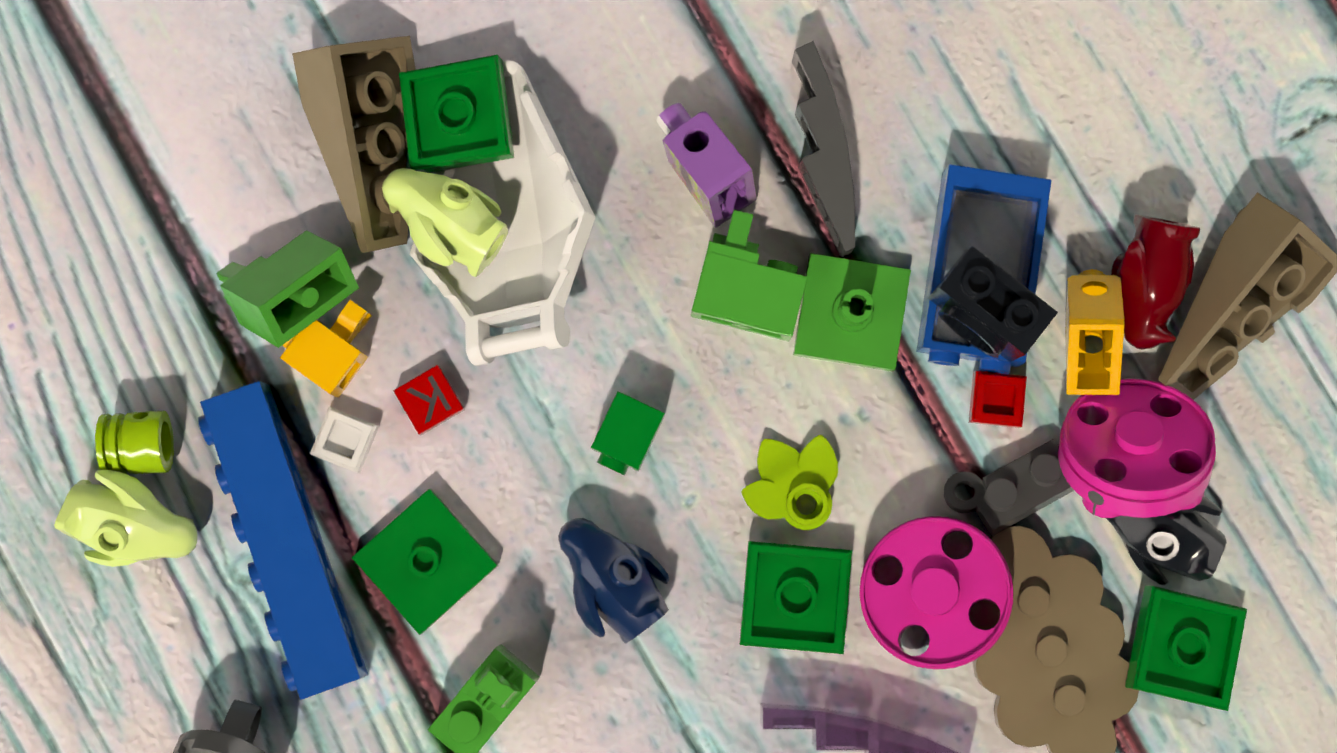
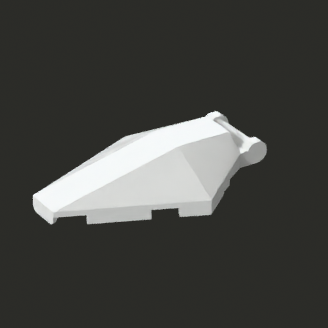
[410,61,595,366]

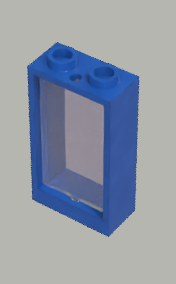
[916,164,1051,374]

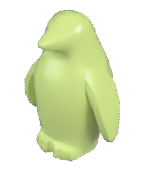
[382,168,508,277]
[54,469,197,567]

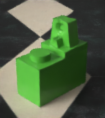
[691,210,807,342]
[216,230,359,348]
[428,644,540,753]

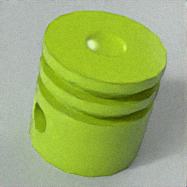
[95,410,174,475]

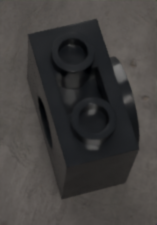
[928,246,1058,362]

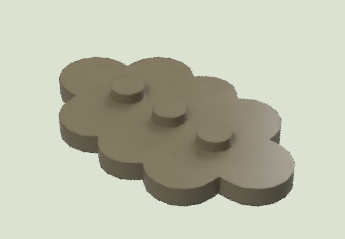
[970,526,1139,753]

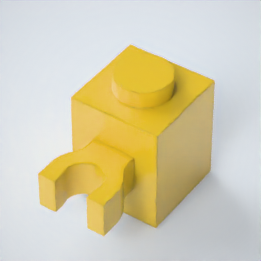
[280,300,372,398]

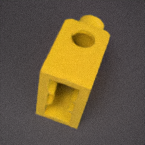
[1065,269,1124,395]

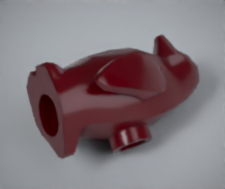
[1111,214,1200,350]

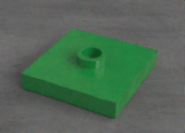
[399,54,514,173]
[351,489,499,635]
[739,541,852,654]
[1125,585,1247,711]

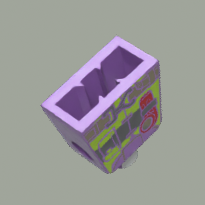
[656,103,757,228]

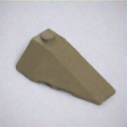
[292,36,416,253]
[1158,192,1337,400]

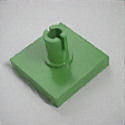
[793,253,911,372]

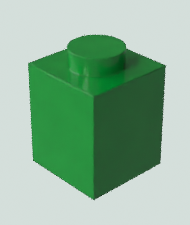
[591,391,665,476]

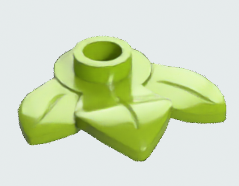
[741,435,838,530]

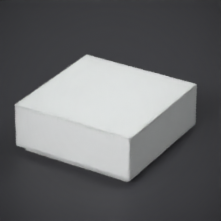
[310,406,379,474]

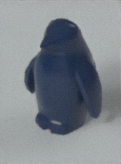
[558,518,670,644]

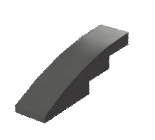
[792,41,855,258]

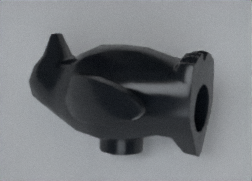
[1106,496,1227,585]

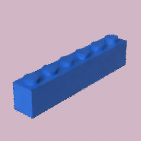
[198,381,368,700]

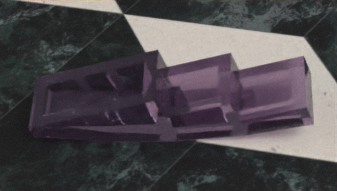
[760,703,962,753]

